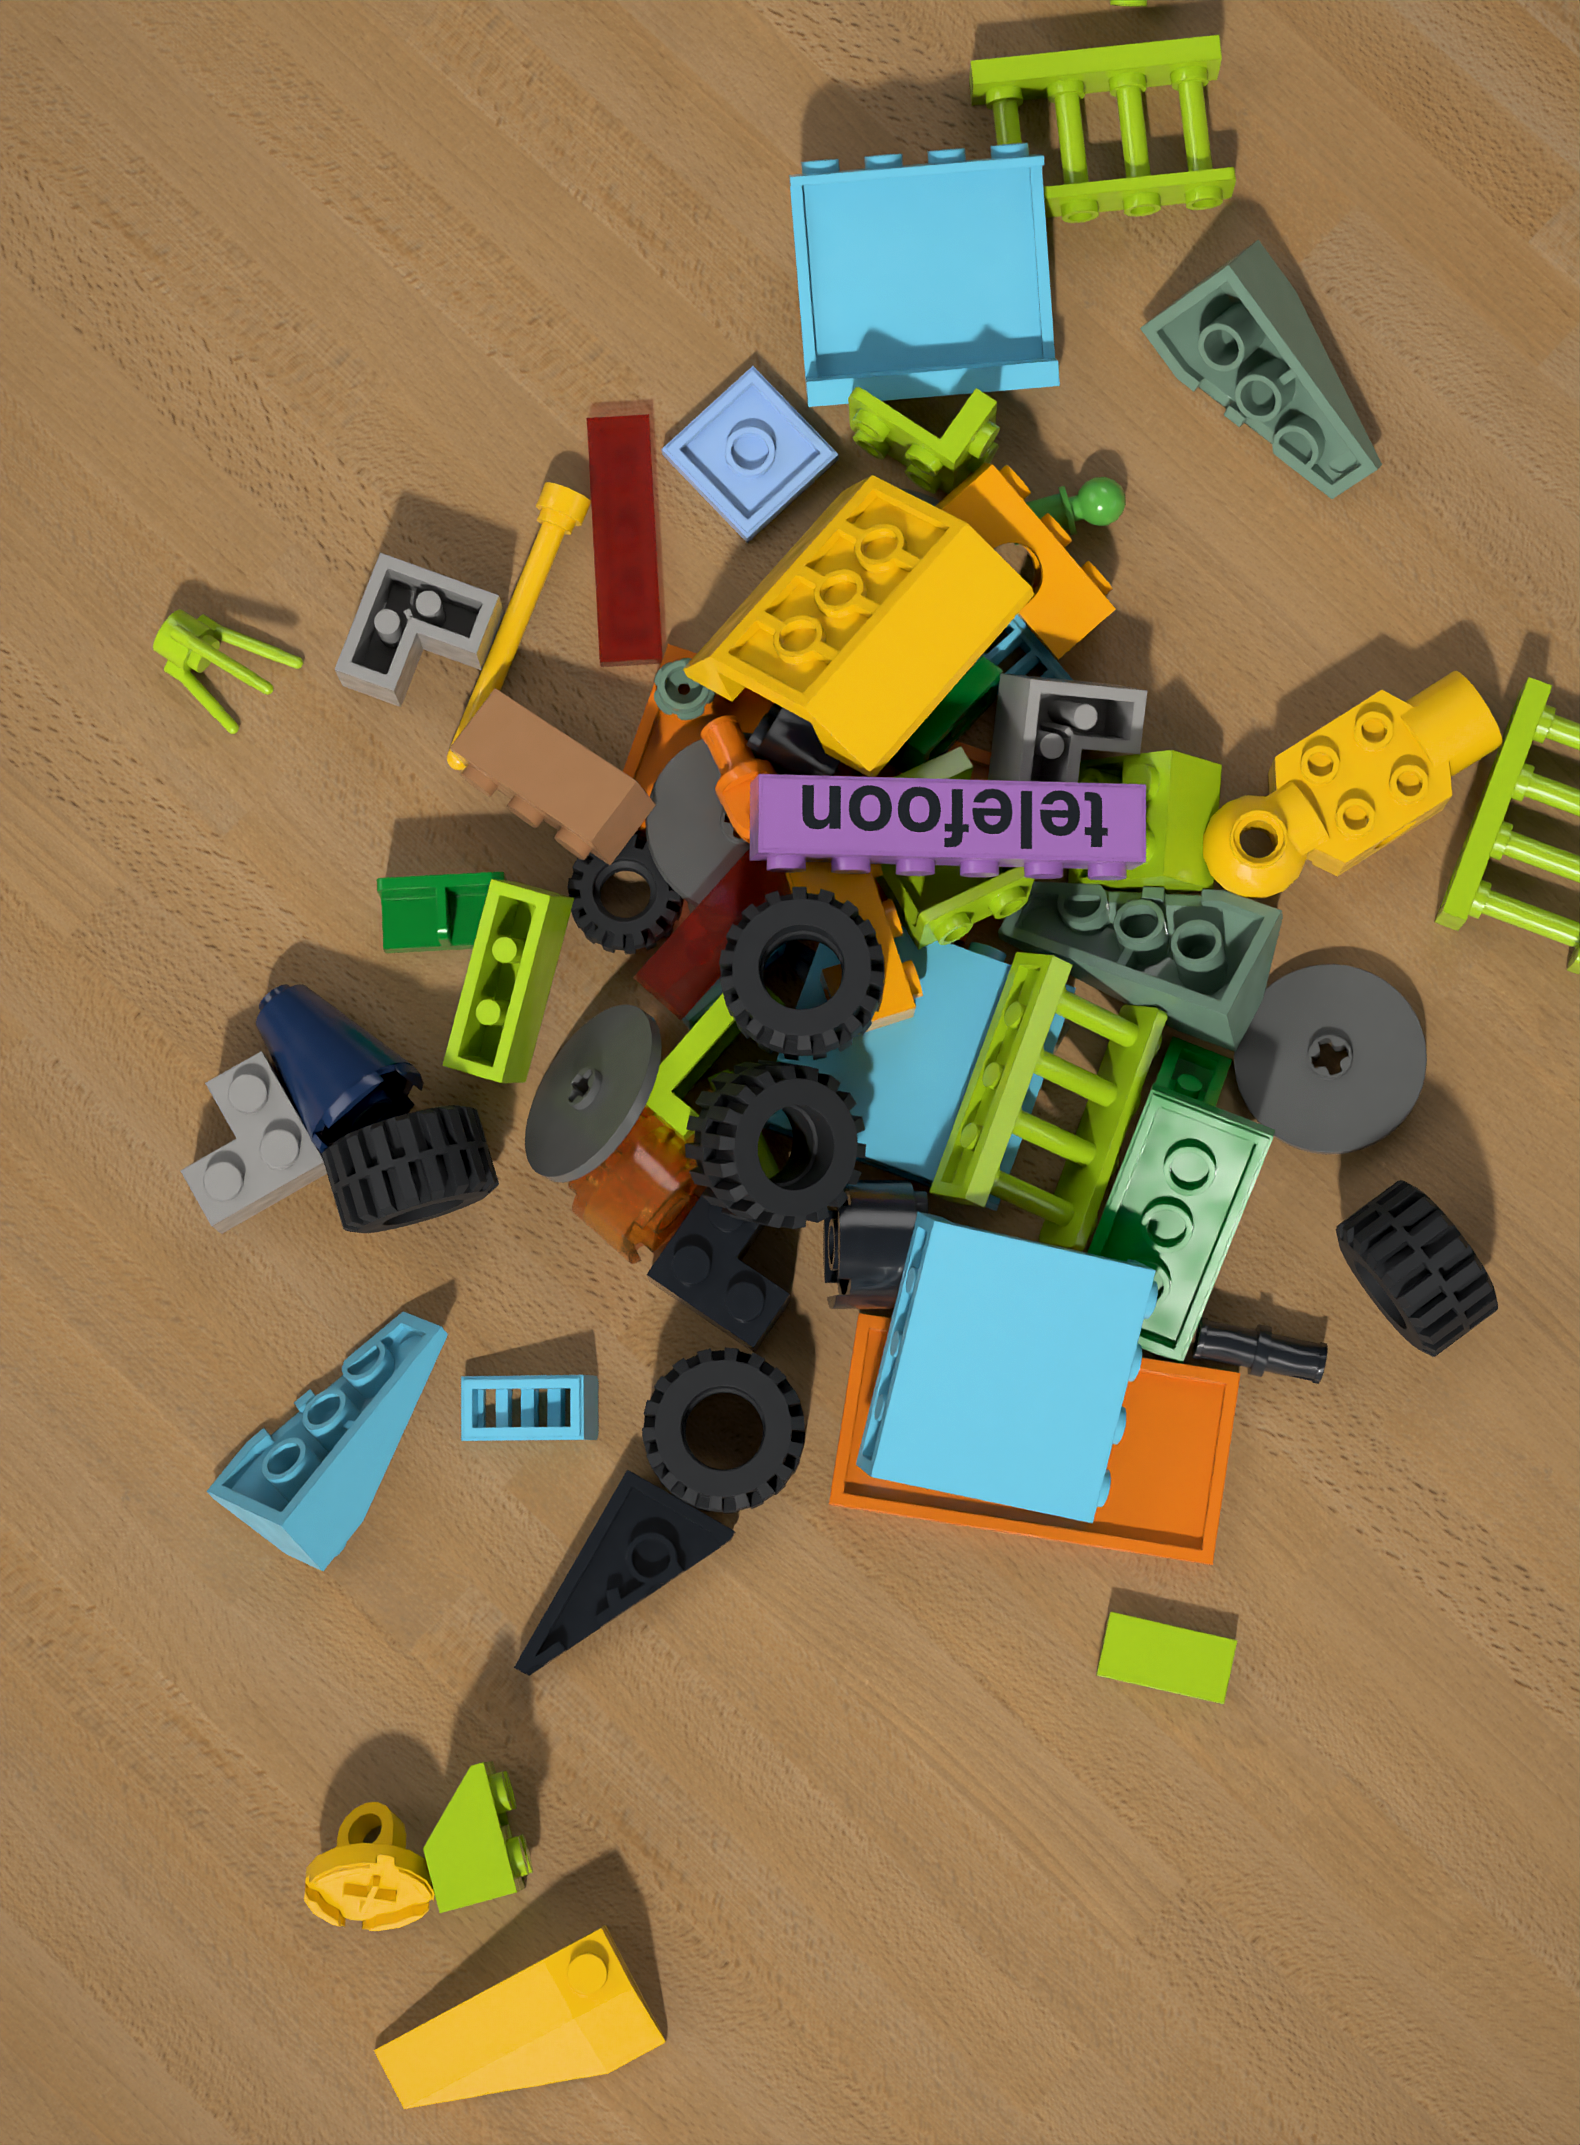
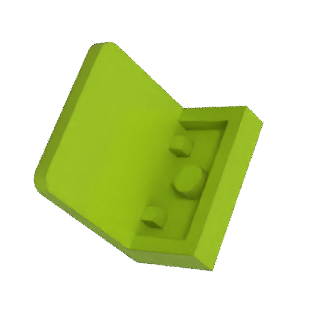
[848,387,1000,494]

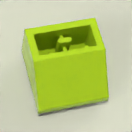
[1068,750,1222,894]
[423,1761,533,1913]

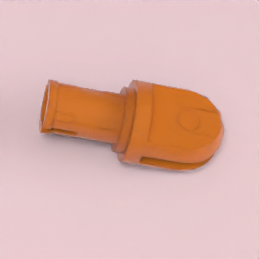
[701,715,777,843]

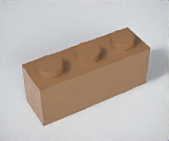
[450,688,656,865]

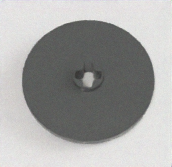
[645,732,792,919]
[1234,964,1427,1155]
[525,1004,662,1183]

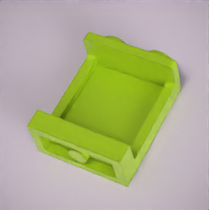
[876,746,1034,950]
[642,986,785,1149]

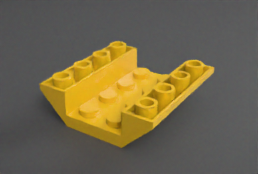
[683,475,1035,777]

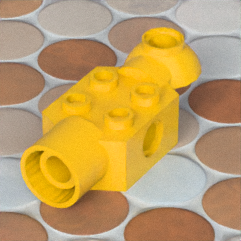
[1203,671,1502,898]

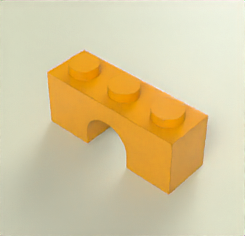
[935,462,1116,660]
[785,862,923,1035]

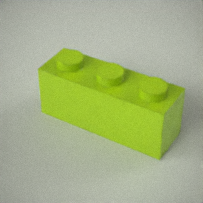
[442,879,574,1083]

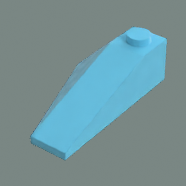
[206,1311,448,1571]

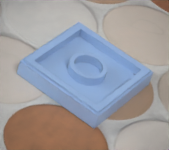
[662,366,838,543]

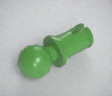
[1014,477,1126,545]

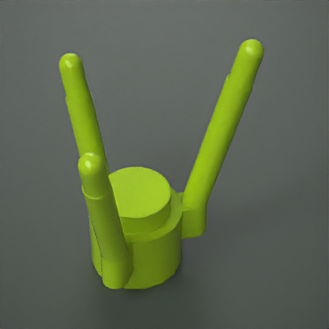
[153,609,303,734]

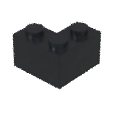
[646,1187,791,1353]

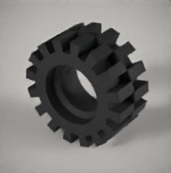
[567,834,684,955]

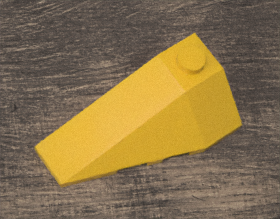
[374,1925,666,2109]

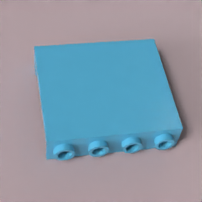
[789,143,1060,407]
[763,926,1076,1211]
[856,1212,1158,1523]

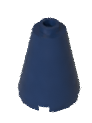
[256,984,424,1156]

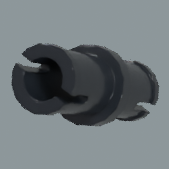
[1192,1317,1328,1384]

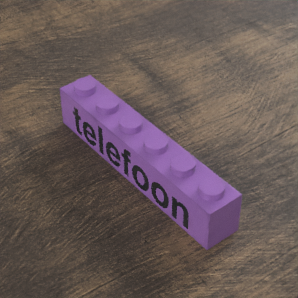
[750,774,1146,880]

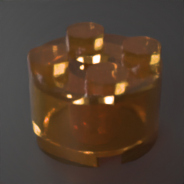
[568,1114,699,1264]

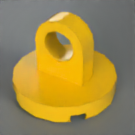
[304,1802,435,1931]

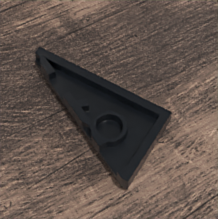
[514,1470,736,1676]

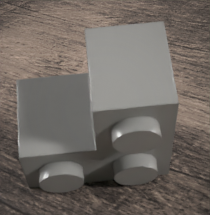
[334,553,504,707]
[988,673,1147,783]
[180,1051,327,1234]

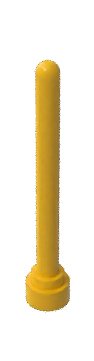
[447,482,591,770]

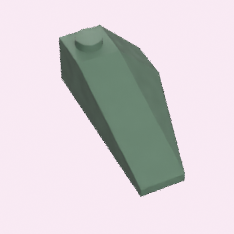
[1140,239,1382,499]
[998,881,1283,1052]

